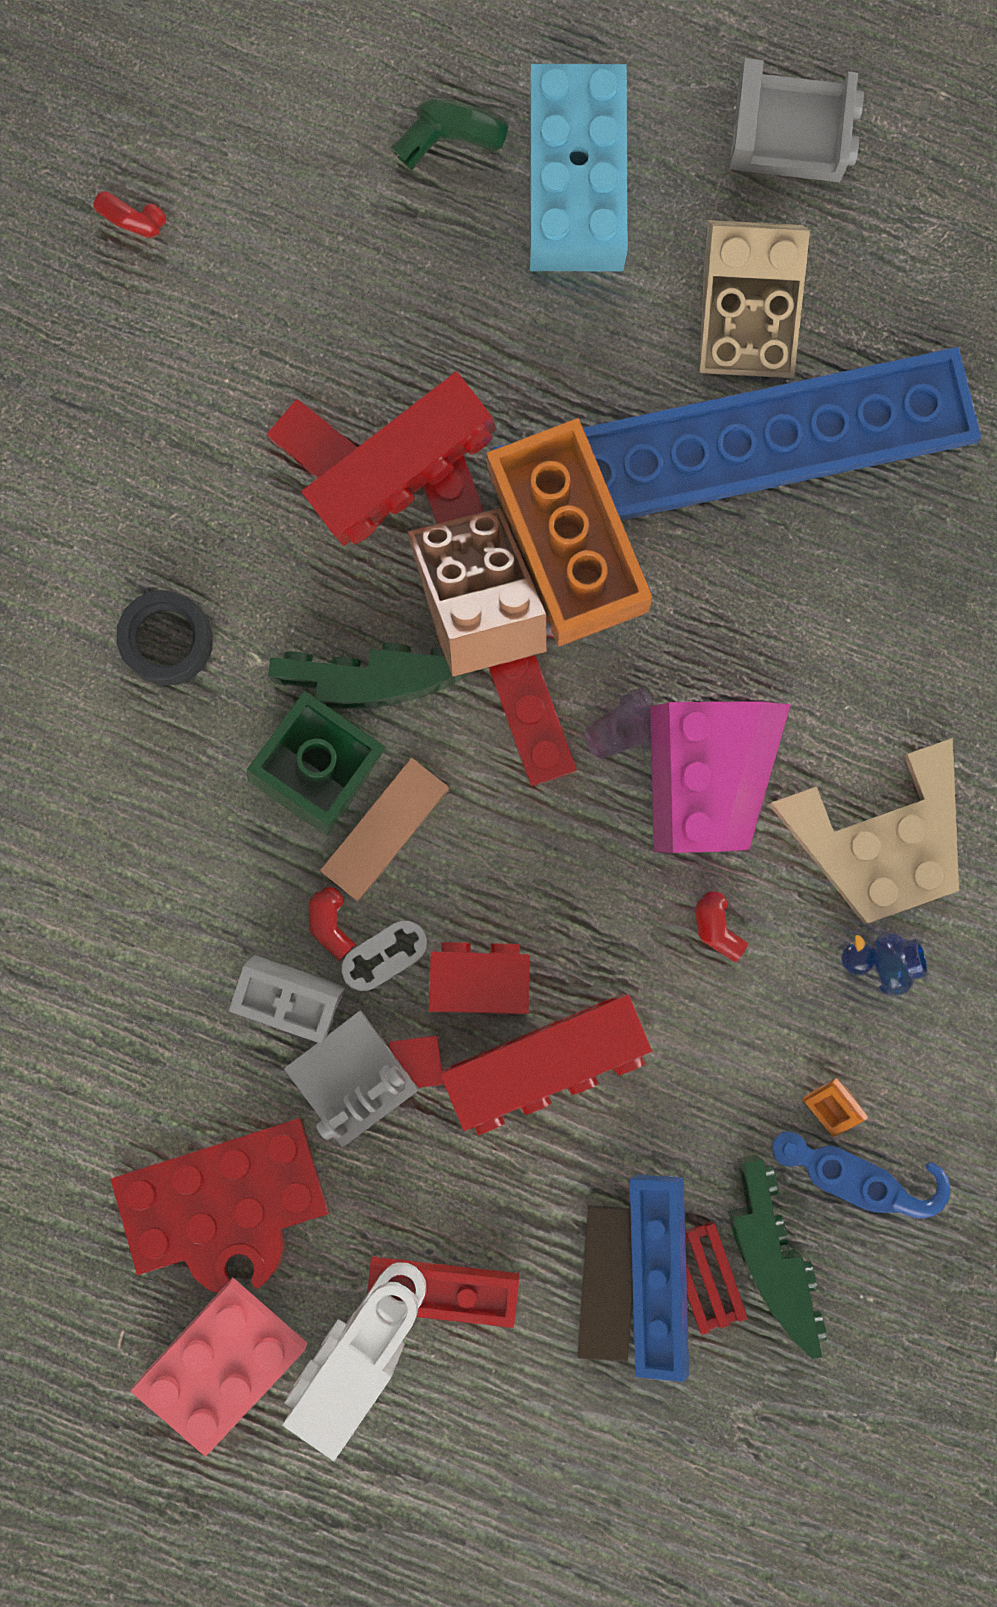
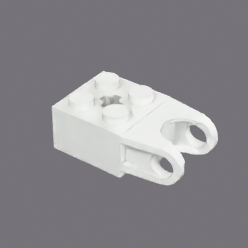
[282,1262,426,1461]

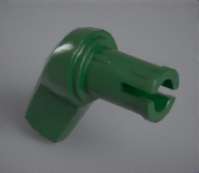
[390,99,509,170]

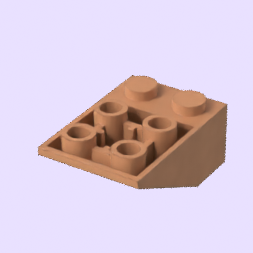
[408,508,547,677]

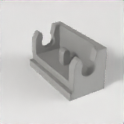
[229,955,346,1044]

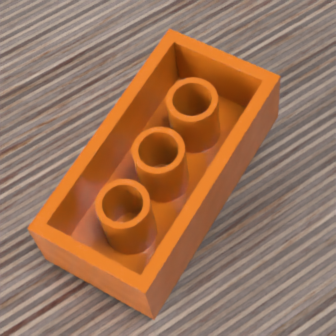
[486,418,652,647]

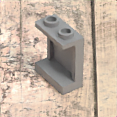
[729,58,864,182]

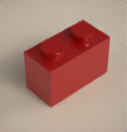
[429,942,530,1014]

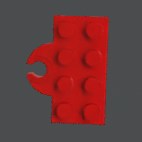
[110,1118,330,1293]

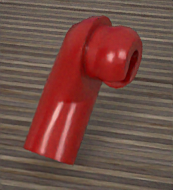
[93,191,167,238]
[309,887,356,962]
[694,891,748,963]

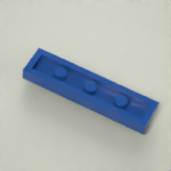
[630,1174,689,1382]

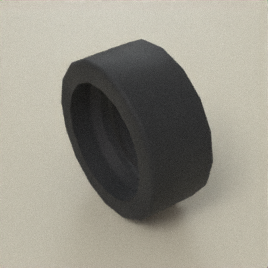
[116,590,213,685]

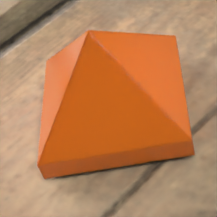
[802,1078,868,1138]

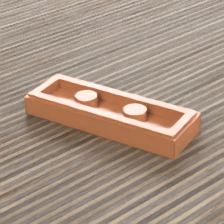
[320,758,450,902]

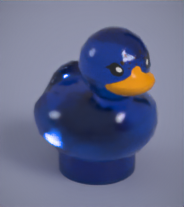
[841,933,928,995]

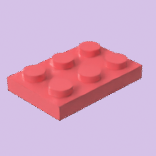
[130,1277,307,1457]

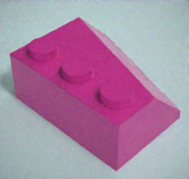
[650,701,791,853]

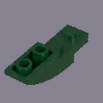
[268,643,467,709]
[728,1155,827,1359]

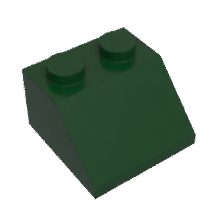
[247,691,386,836]

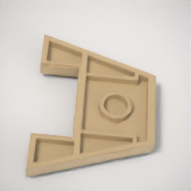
[769,738,959,924]

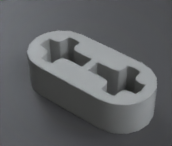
[342,921,428,991]

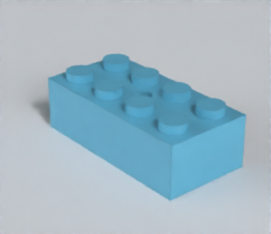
[530,64,628,271]

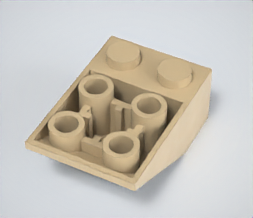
[699,220,810,378]

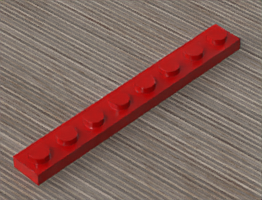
[423,455,577,788]

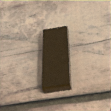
[577,1205,633,1362]

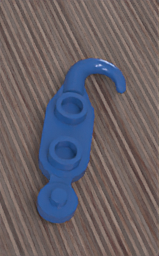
[771,1131,951,1219]

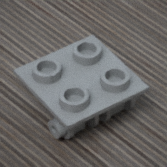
[284,1010,419,1148]

